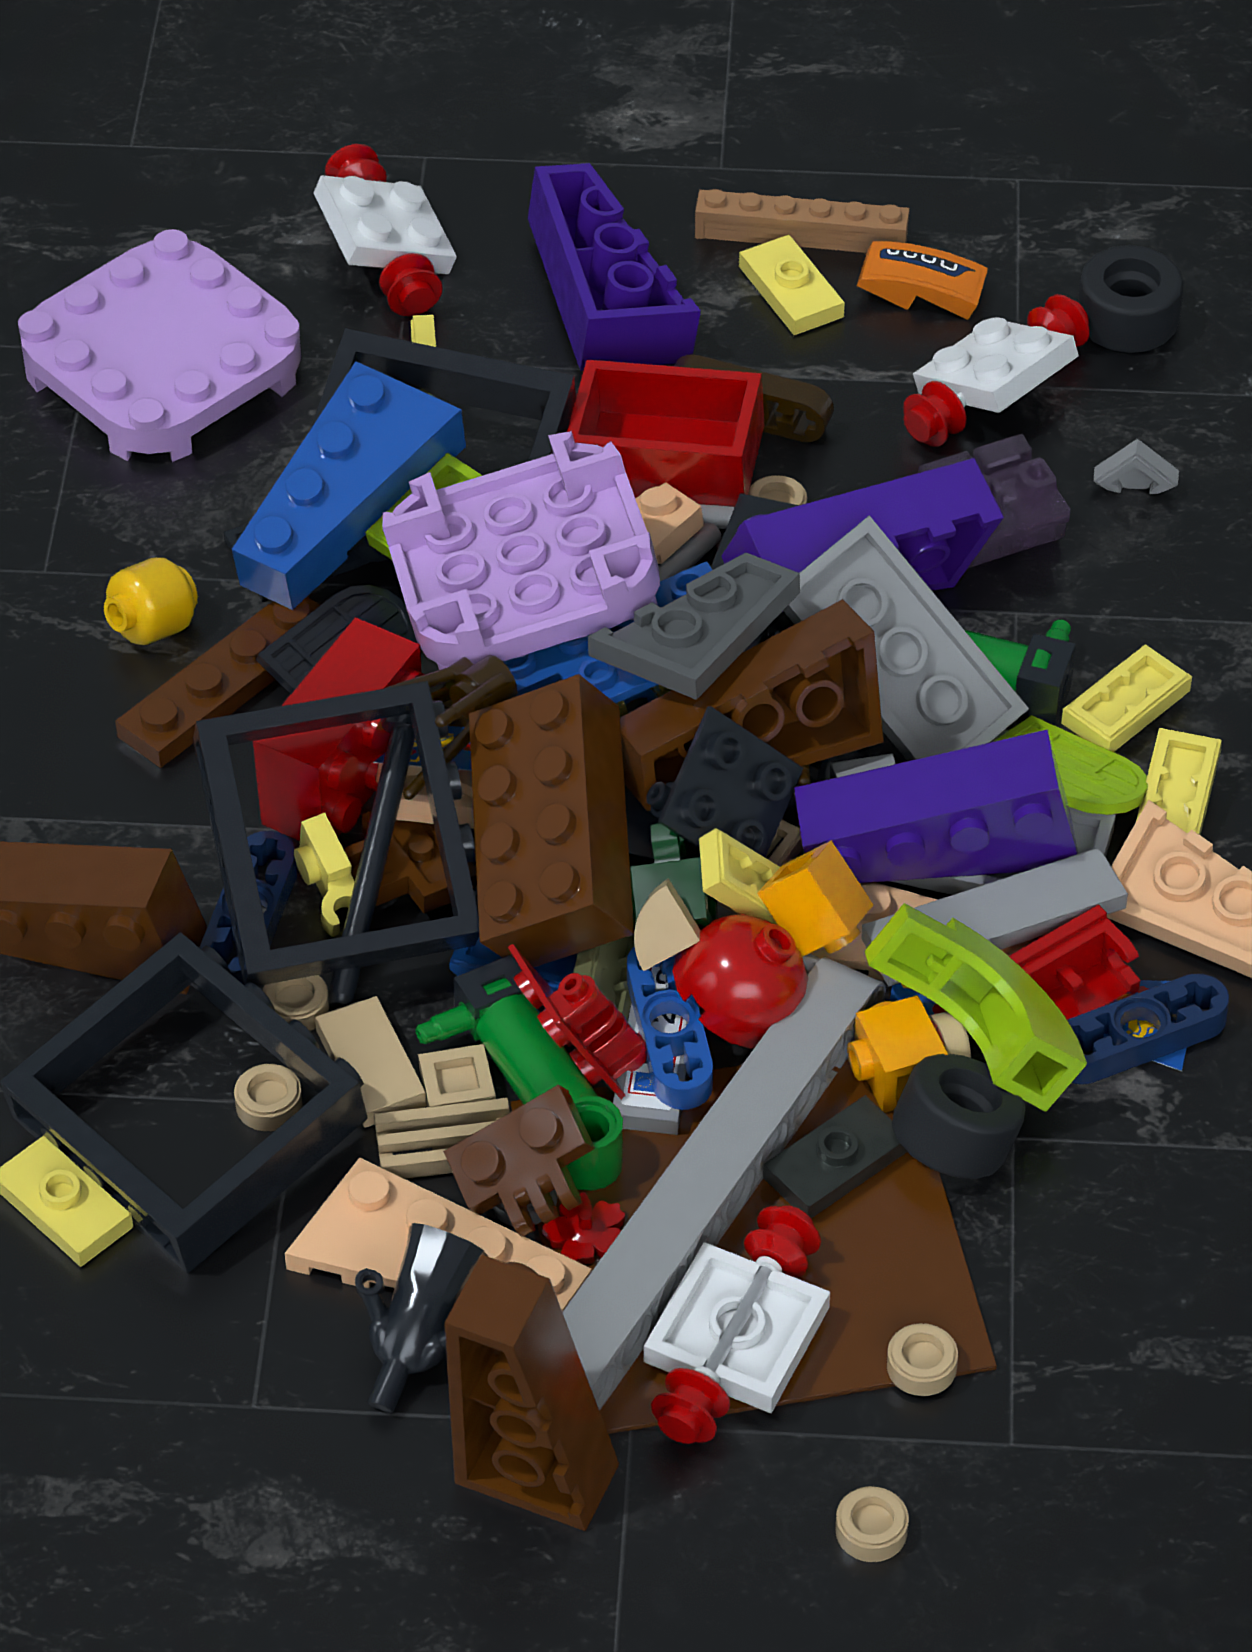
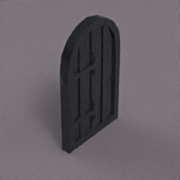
[256,585,416,694]

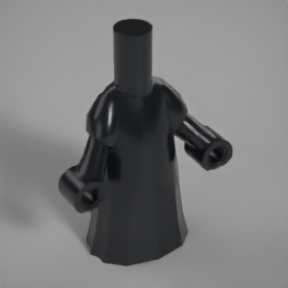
[355,1223,488,1413]

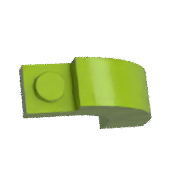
[865,903,1087,1112]

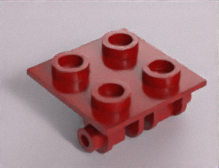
[508,944,647,1099]

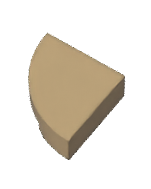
[634,879,701,971]

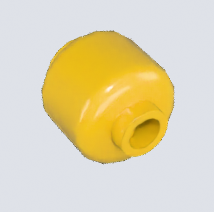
[104,557,198,645]

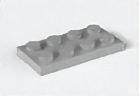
[783,516,1029,761]

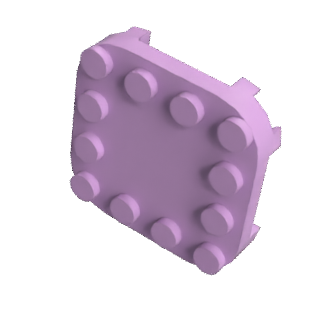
[18,229,301,462]
[383,431,660,670]

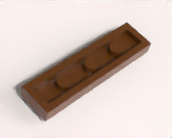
[115,597,320,768]

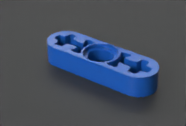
[627,946,713,1110]

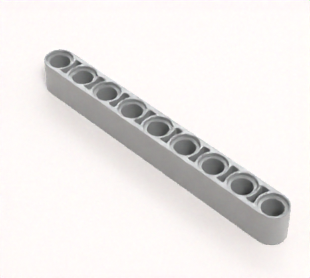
[562,957,886,1411]

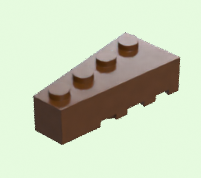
[620,599,883,811]
[0,841,207,995]
[445,1255,619,1532]

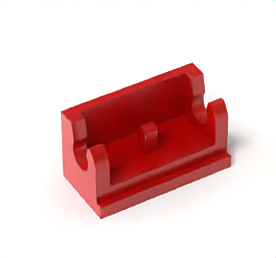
[1009,905,1141,1020]

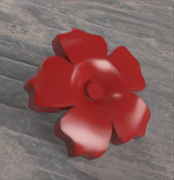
[542,1192,625,1264]

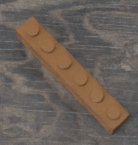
[695,189,909,253]

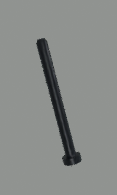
[328,714,415,1008]

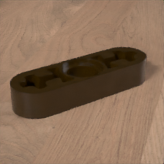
[674,354,834,442]

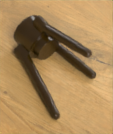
[386,655,518,800]

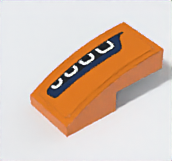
[857,241,988,320]

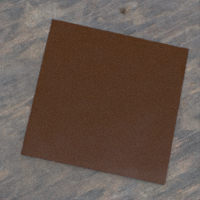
[510,1059,997,1434]

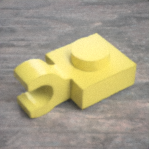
[294,813,355,937]

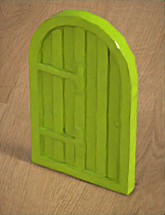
[992,716,1148,815]

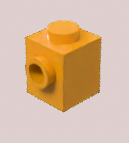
[757,840,874,957]
[847,995,948,1113]

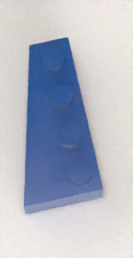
[232,361,466,610]

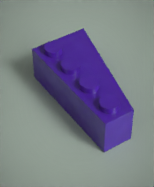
[528,163,701,371]
[721,458,1004,612]
[794,729,1078,883]

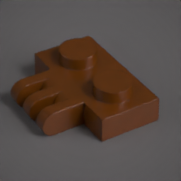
[344,811,477,914]
[443,1084,595,1237]

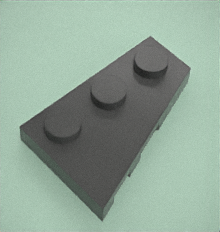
[588,553,800,700]

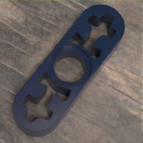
[200,831,298,984]
[1067,974,1229,1084]

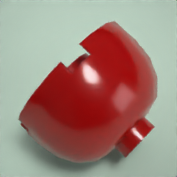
[672,914,808,1049]

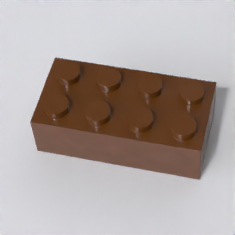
[469,674,634,967]

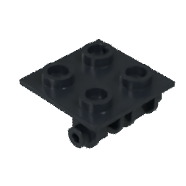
[646,706,803,858]

